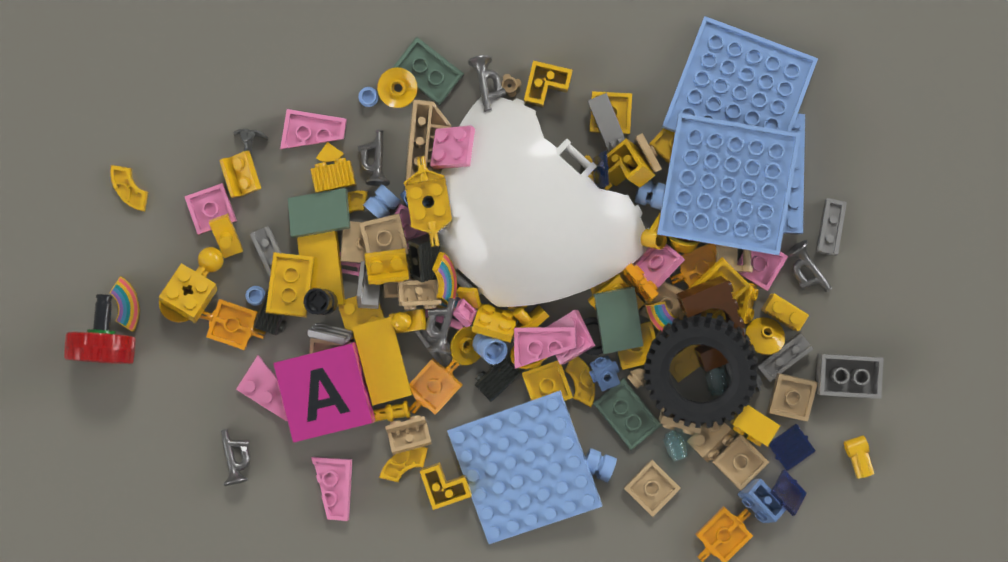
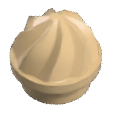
[627,368,647,389]

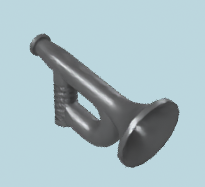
[468,55,506,112]
[358,130,390,186]
[787,240,832,292]
[426,298,457,355]
[221,429,250,486]

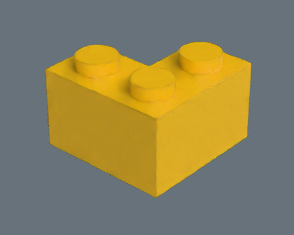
[524,60,573,108]
[596,138,655,188]
[730,405,780,447]
[420,462,472,510]

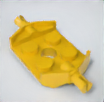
[404,156,452,247]

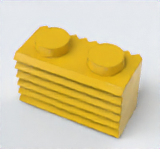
[310,158,357,193]
[761,293,809,331]

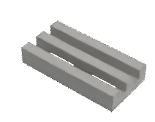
[307,323,353,345]

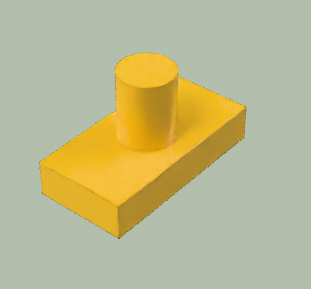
[209,214,243,258]
[513,305,549,337]

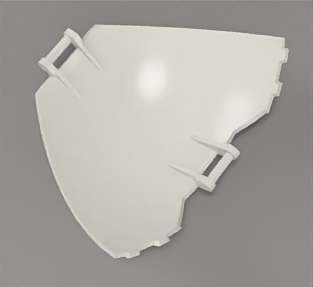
[438,96,649,307]

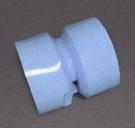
[634,180,666,210]
[363,184,401,218]
[472,333,508,365]
[585,448,617,483]

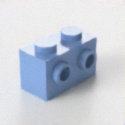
[737,478,787,523]

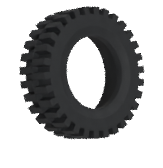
[644,313,758,428]

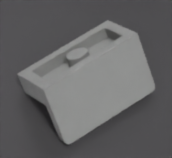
[357,261,381,309]

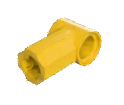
[641,212,667,250]
[844,435,875,479]

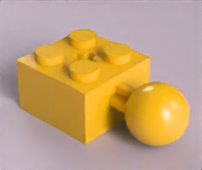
[159,247,224,324]

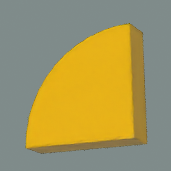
[316,142,344,162]
[456,287,481,309]

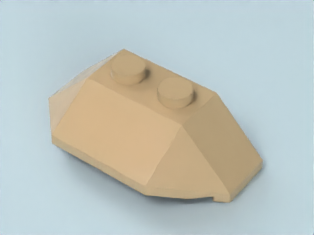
[406,100,451,180]

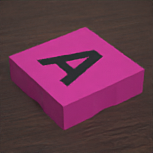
[273,342,376,443]

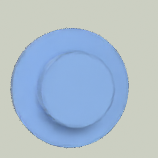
[358,87,379,107]
[245,286,266,306]

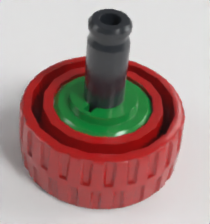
[64,294,135,364]

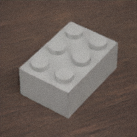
[815,353,884,399]

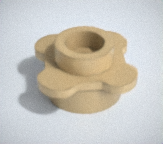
[502,74,521,97]

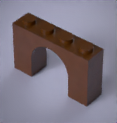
[676,276,751,372]

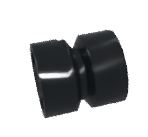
[303,288,338,315]

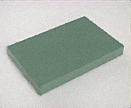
[393,37,464,106]
[288,188,351,238]
[594,286,644,354]
[593,378,662,450]

